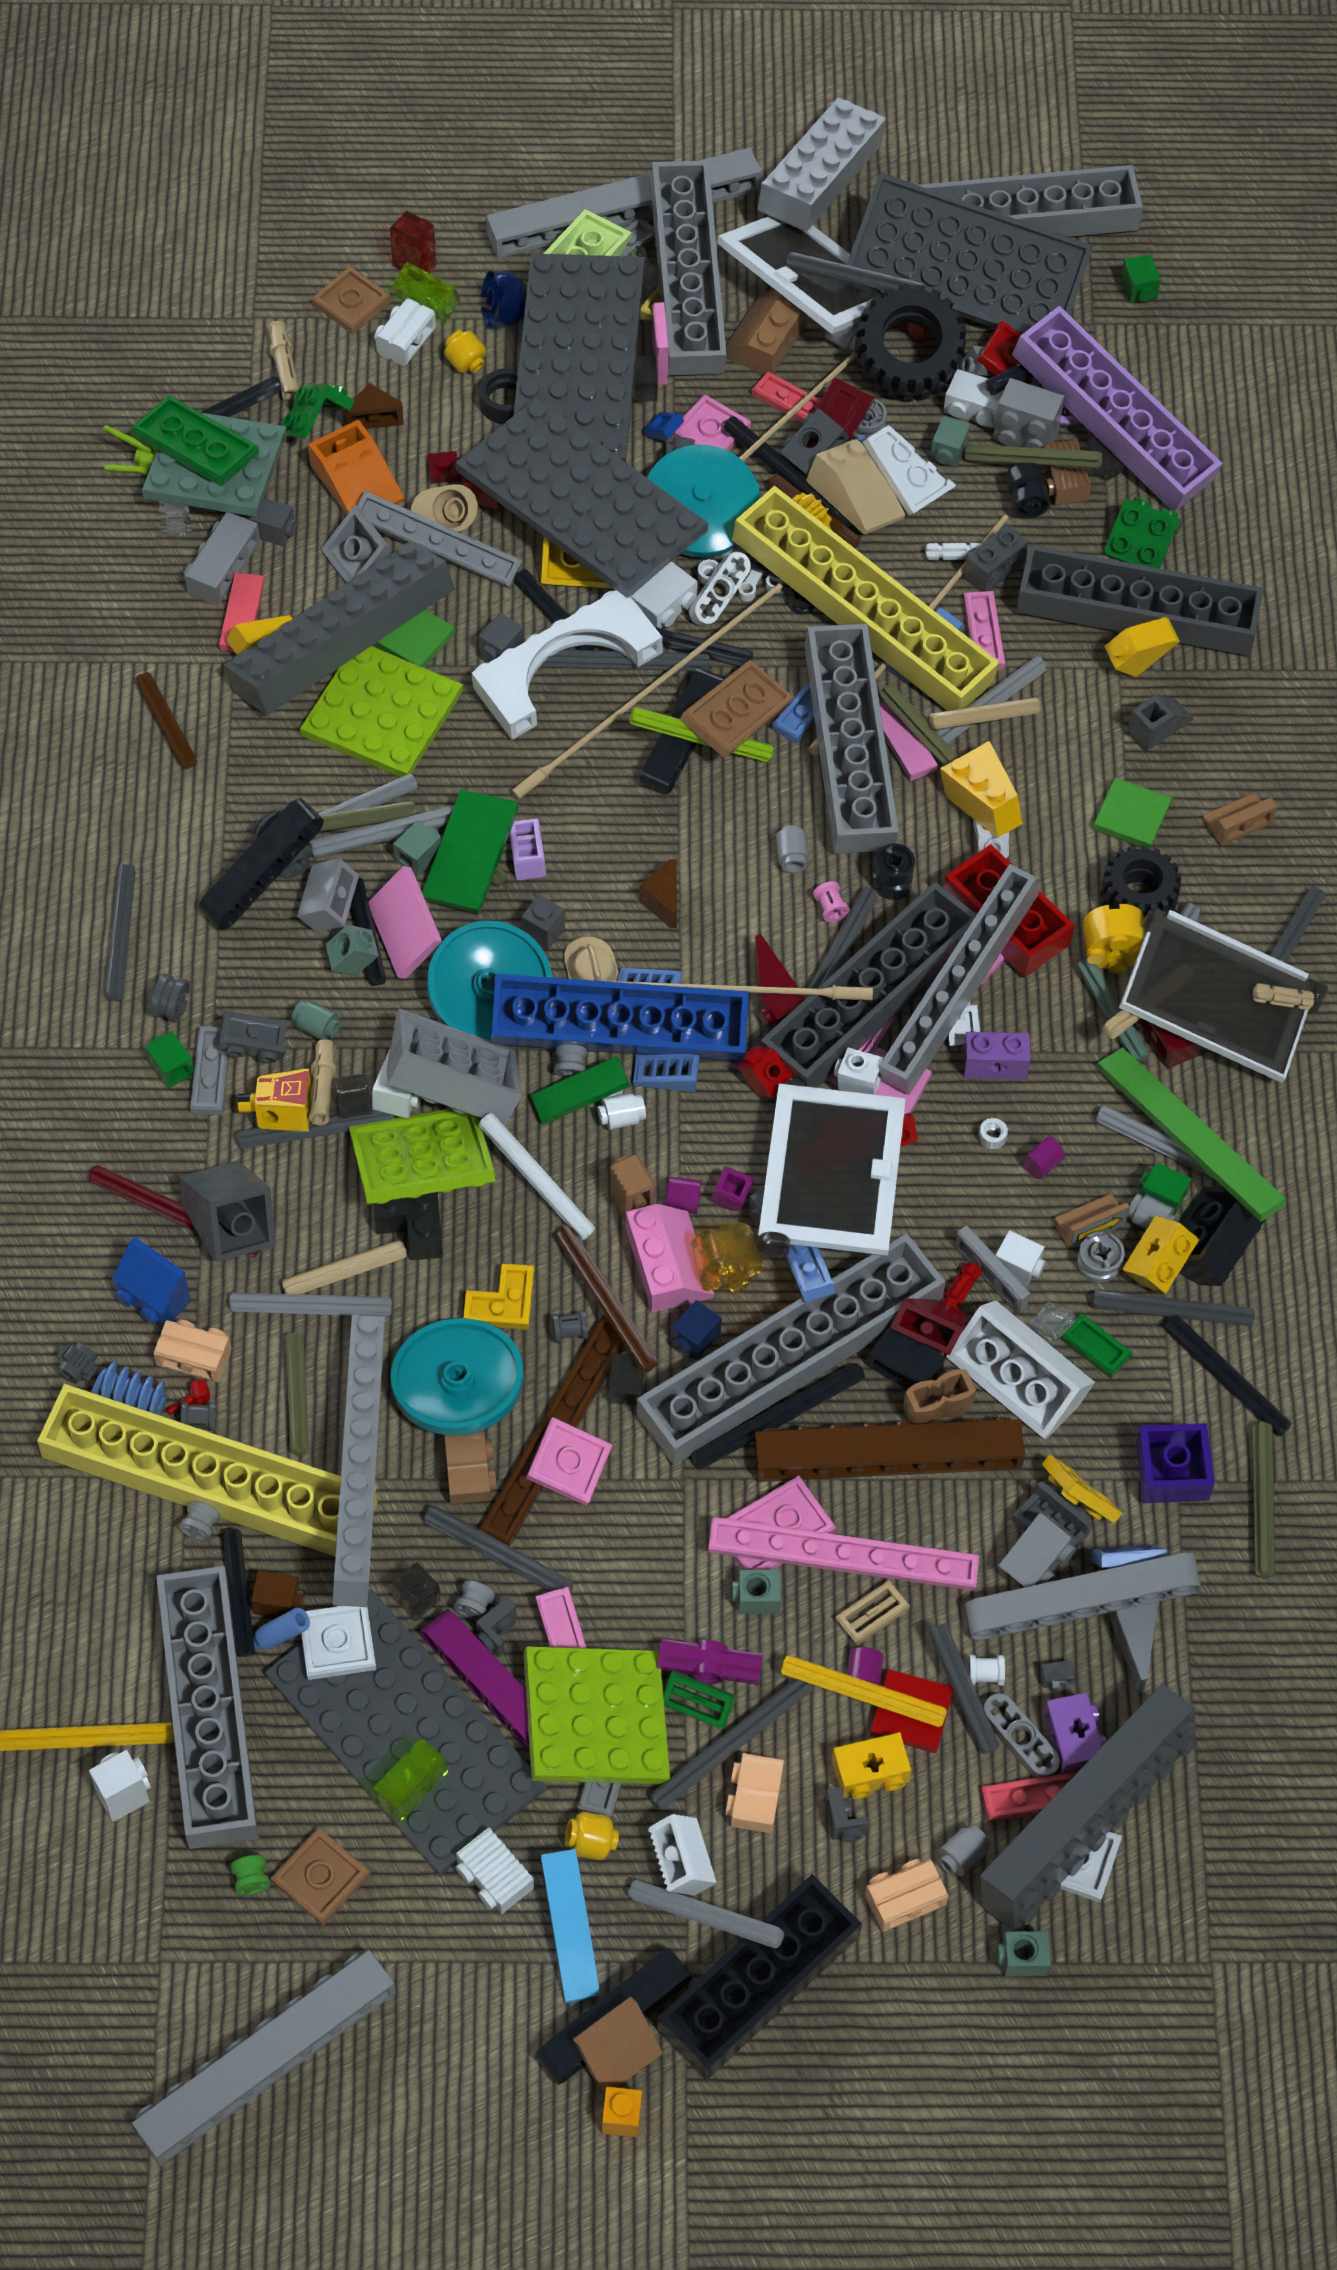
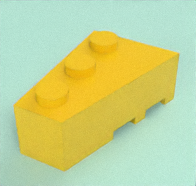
[940,741,1023,838]

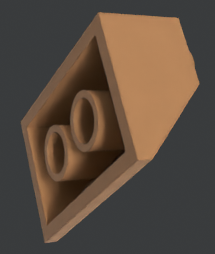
[726,290,812,375]

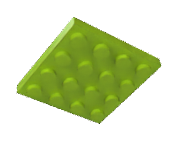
[300,646,463,778]
[349,1108,496,1204]
[523,1646,670,1784]

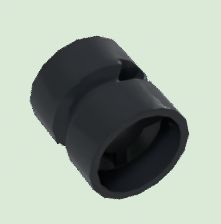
[1005,463,1051,519]
[873,843,915,900]

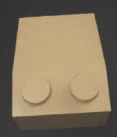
[806,439,906,535]

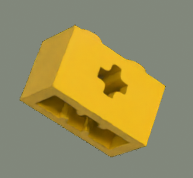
[1122,1215,1199,1294]
[832,1732,912,1799]

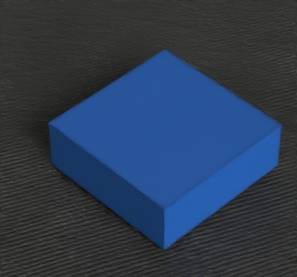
[644,412,684,440]

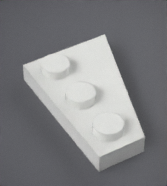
[863,425,956,516]

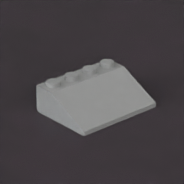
[387,1008,521,1126]

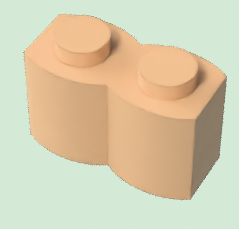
[726,1753,784,1834]

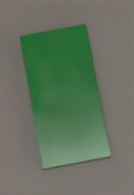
[131,395,259,487]
[422,789,519,914]

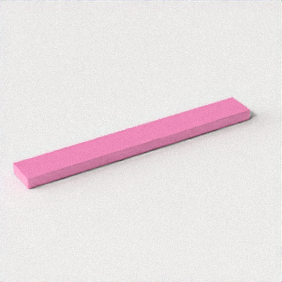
[708,1517,979,1591]

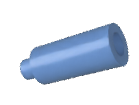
[253,1608,310,1650]

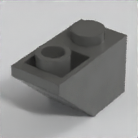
[1128,695,1193,751]

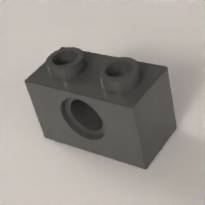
[780,408,849,477]

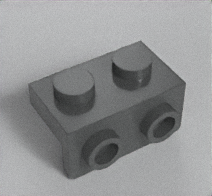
[218,1010,287,1063]
[1012,1481,1092,1548]

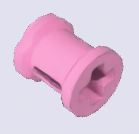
[813,881,850,922]

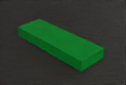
[531,1056,630,1125]

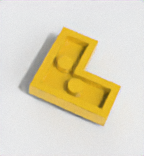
[463,1264,534,1330]
[1042,1454,1122,1524]

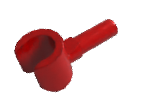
[166,1379,210,1415]

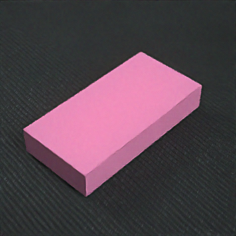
[535,1587,587,1648]

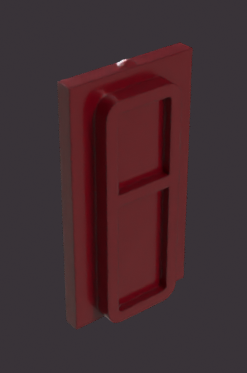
[806,377,875,448]

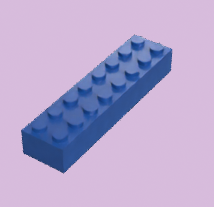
[491,974,749,1061]

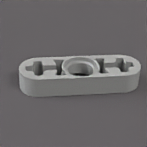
[984,1694,1060,1778]

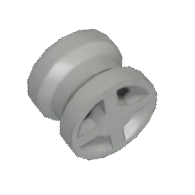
[554,1044,587,1077]
[179,1501,220,1541]
[454,1580,495,1621]

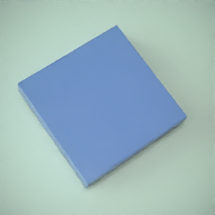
[1090,1545,1169,1568]

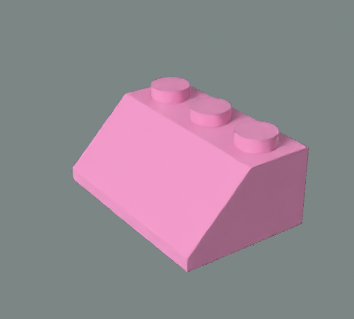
[626,1204,714,1313]

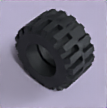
[1100,845,1182,930]

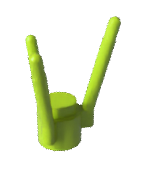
[103,425,157,475]

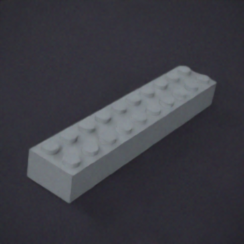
[637,1233,945,1465]

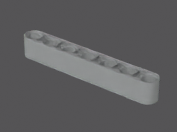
[965,1553,1202,1640]

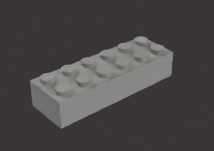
[758,98,887,232]

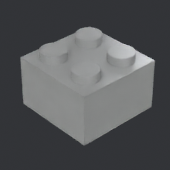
[993,378,1065,448]

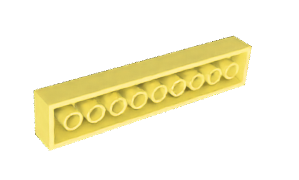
[732,486,1000,711]
[37,1384,377,1557]

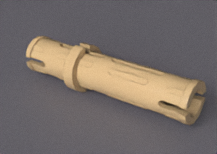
[267,321,299,401]
[309,1039,336,1126]

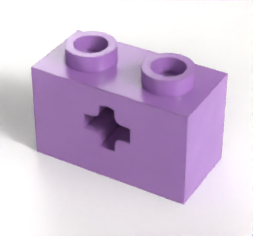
[963,1032,1030,1079]
[1044,1693,1107,1773]

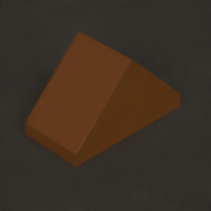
[344,383,404,429]
[639,859,677,928]

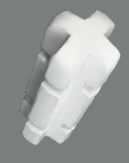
[926,543,982,560]

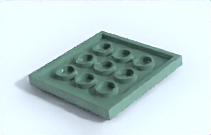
[142,412,287,517]

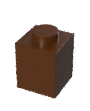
[251,1570,305,1618]

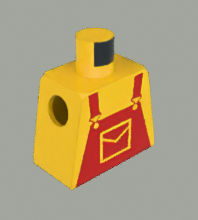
[238,1069,312,1132]

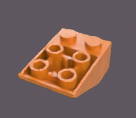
[308,419,405,515]

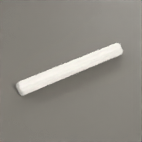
[479,1113,595,1240]

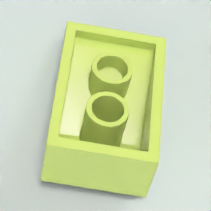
[543,209,632,256]

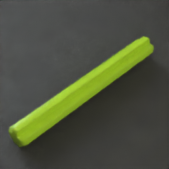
[630,707,773,762]

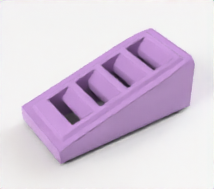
[510,819,546,880]

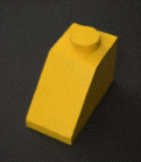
[1104,617,1180,677]

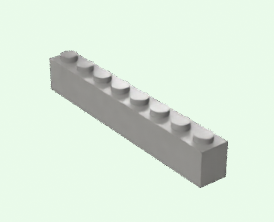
[879,864,1039,1095]
[132,1950,396,2167]

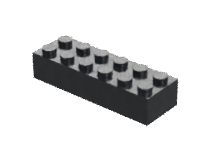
[657,1874,862,2081]

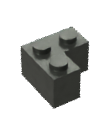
[373,1192,443,1260]

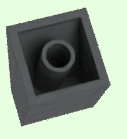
[179,1161,276,1262]

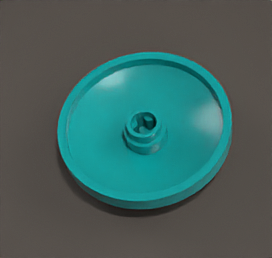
[647,445,760,557]
[427,921,553,1045]
[391,1318,524,1436]

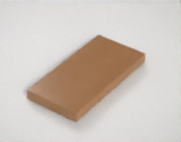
[680,660,794,758]

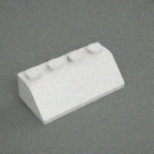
[946,1301,1095,1439]

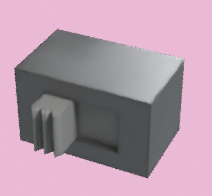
[1040,1660,1076,1692]

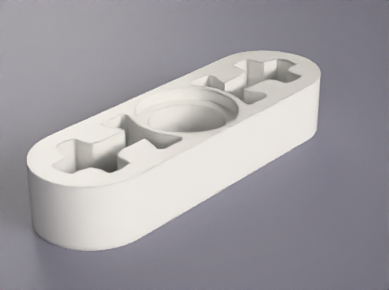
[689,552,751,626]

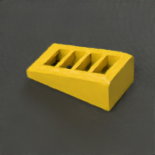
[227,615,293,654]

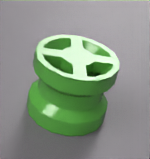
[231,1855,270,1895]

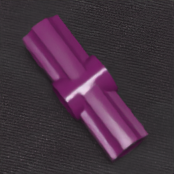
[657,1639,763,1685]

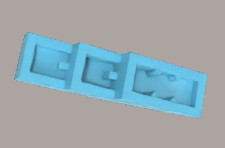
[541,1849,600,2004]

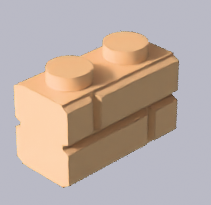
[154,1319,232,1383]
[865,1859,948,1932]

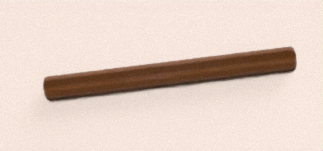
[556,1226,658,1372]

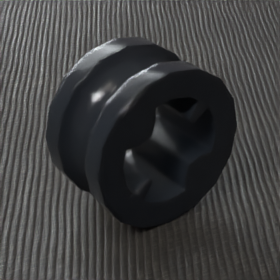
[789,588,815,615]

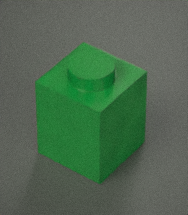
[1121,254,1161,303]
[145,1031,194,1089]
[1138,1162,1192,1215]

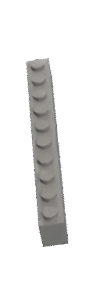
[486,148,762,259]
[332,1314,385,1607]

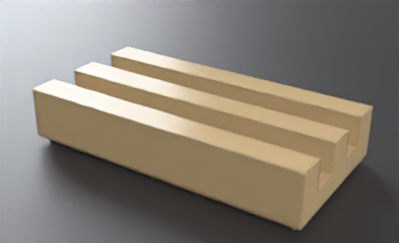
[835,1580,910,1647]

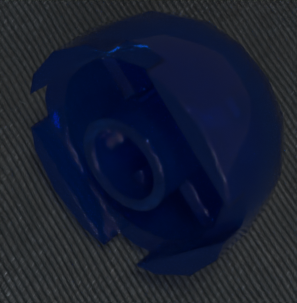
[481,270,527,328]

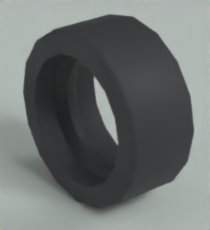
[479,368,518,424]

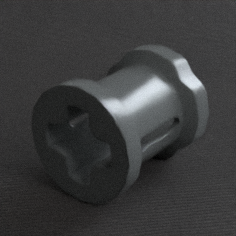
[552,1310,588,1343]
[181,1402,217,1431]

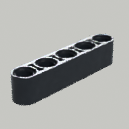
[640,667,726,794]
[199,798,324,930]
[534,1948,693,2085]

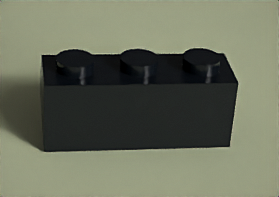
[1178,1187,1266,1286]

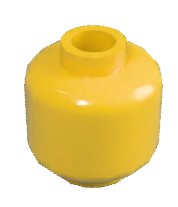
[444,330,486,373]
[565,1812,619,1861]

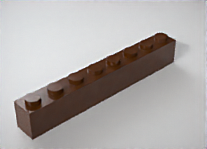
[754,1417,1025,1482]

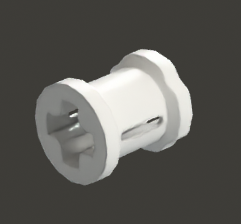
[968,1655,1005,1686]

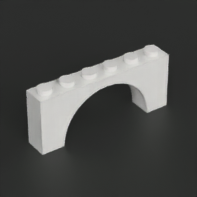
[471,590,663,740]

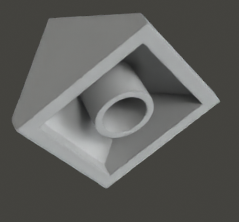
[321,506,390,583]

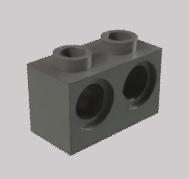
[964,524,1029,592]

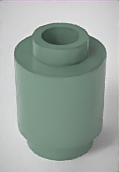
[292,1000,341,1040]

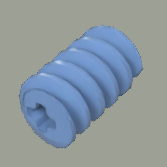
[92,1361,166,1416]

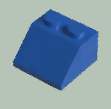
[112,1236,191,1327]

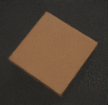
[311,266,392,334]
[271,1827,371,1926]
[573,1997,663,2095]

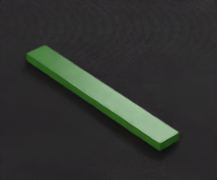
[1098,1047,1286,1222]

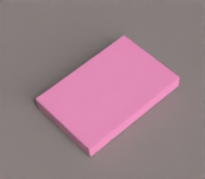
[369,866,442,979]
[726,1476,836,1570]

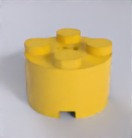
[1083,904,1146,974]

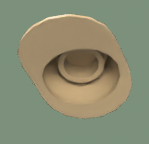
[411,484,478,532]
[564,937,619,981]

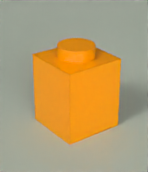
[602,2087,642,2137]

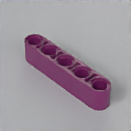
[420,1609,530,1751]

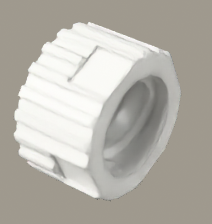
[978,1118,1008,1149]

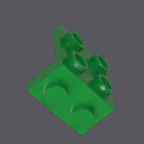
[282,383,355,439]
[1105,497,1182,569]

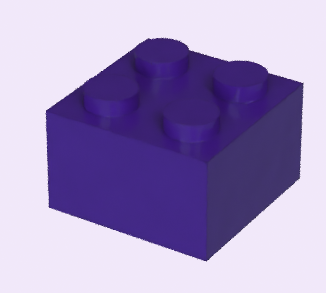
[1136,1423,1214,1503]

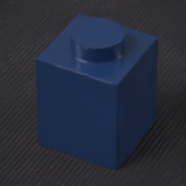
[671,1299,722,1360]

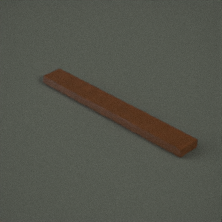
[479,1315,625,1546]

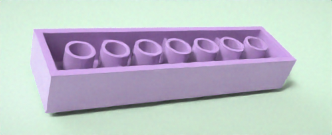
[1012,306,1223,512]

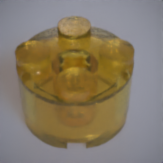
[691,1222,764,1292]

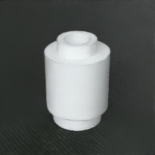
[597,1093,646,1130]

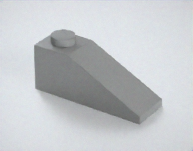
[1108,1602,1159,1692]

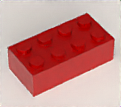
[943,844,1075,978]

